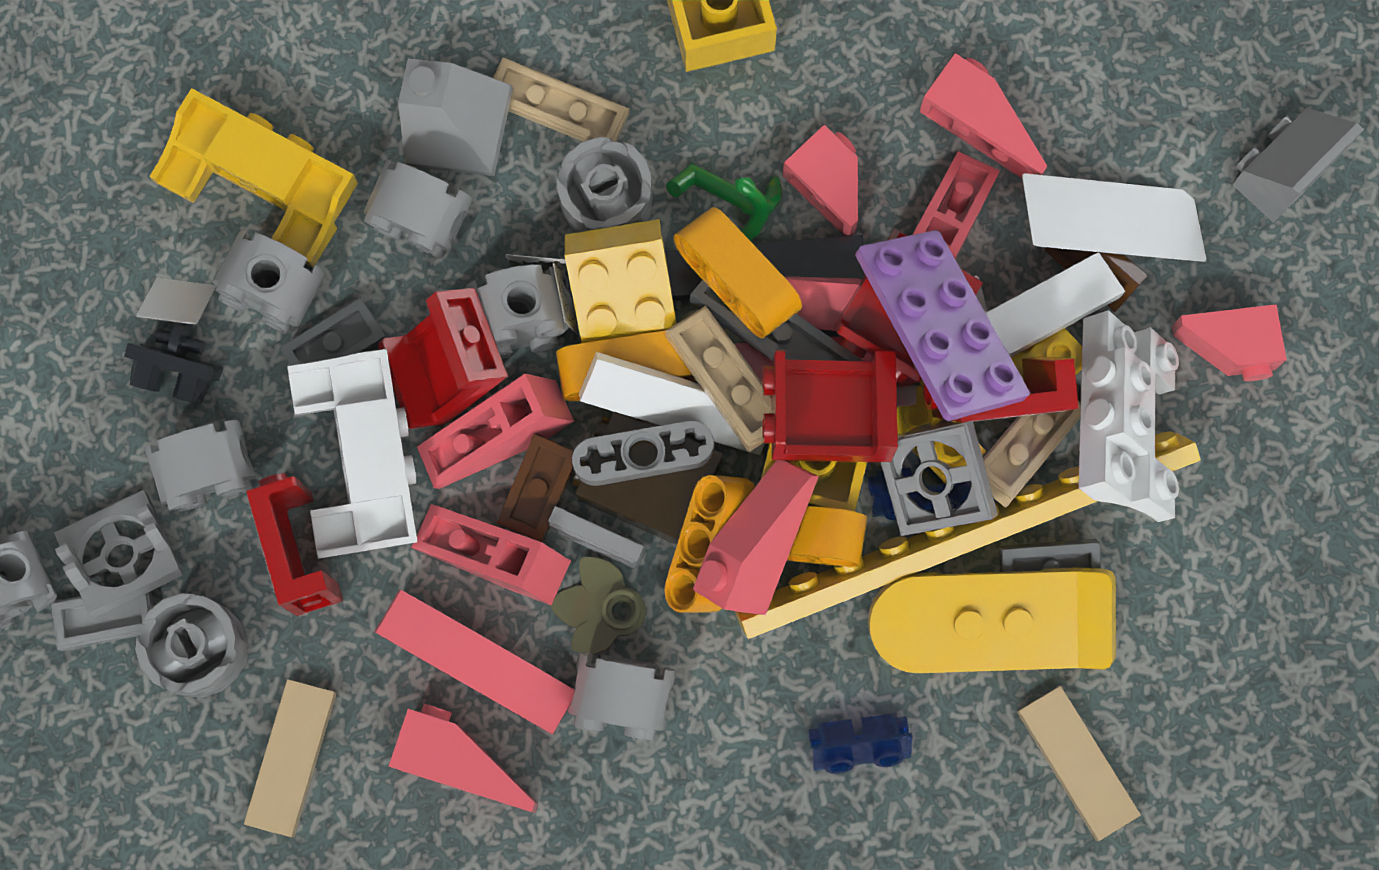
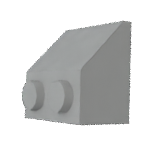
[1232,108,1364,223]

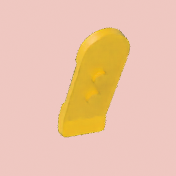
[868,568,1116,673]

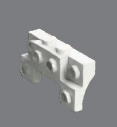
[1079,310,1179,522]
[287,349,417,559]

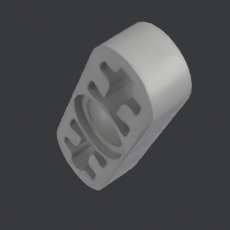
[572,421,714,486]

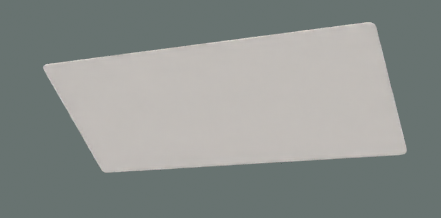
[1022,173,1206,262]

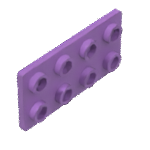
[855,230,1030,421]

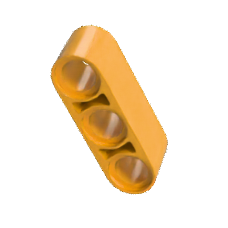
[673,207,802,339]
[556,330,697,401]
[664,475,755,613]
[787,506,868,567]

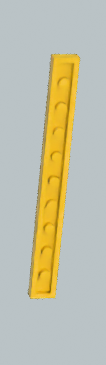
[734,431,1201,639]

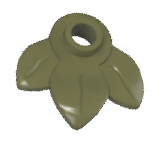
[550,557,646,655]

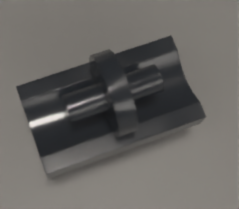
[124,322,224,404]

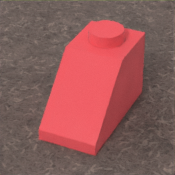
[782,125,858,236]
[1172,304,1287,381]

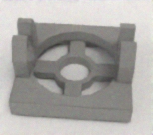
[881,420,998,536]
[54,489,184,619]

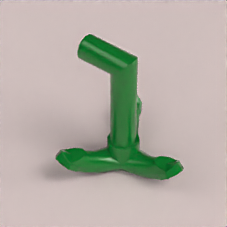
[666,163,782,241]

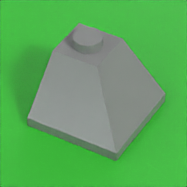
[398,58,513,176]

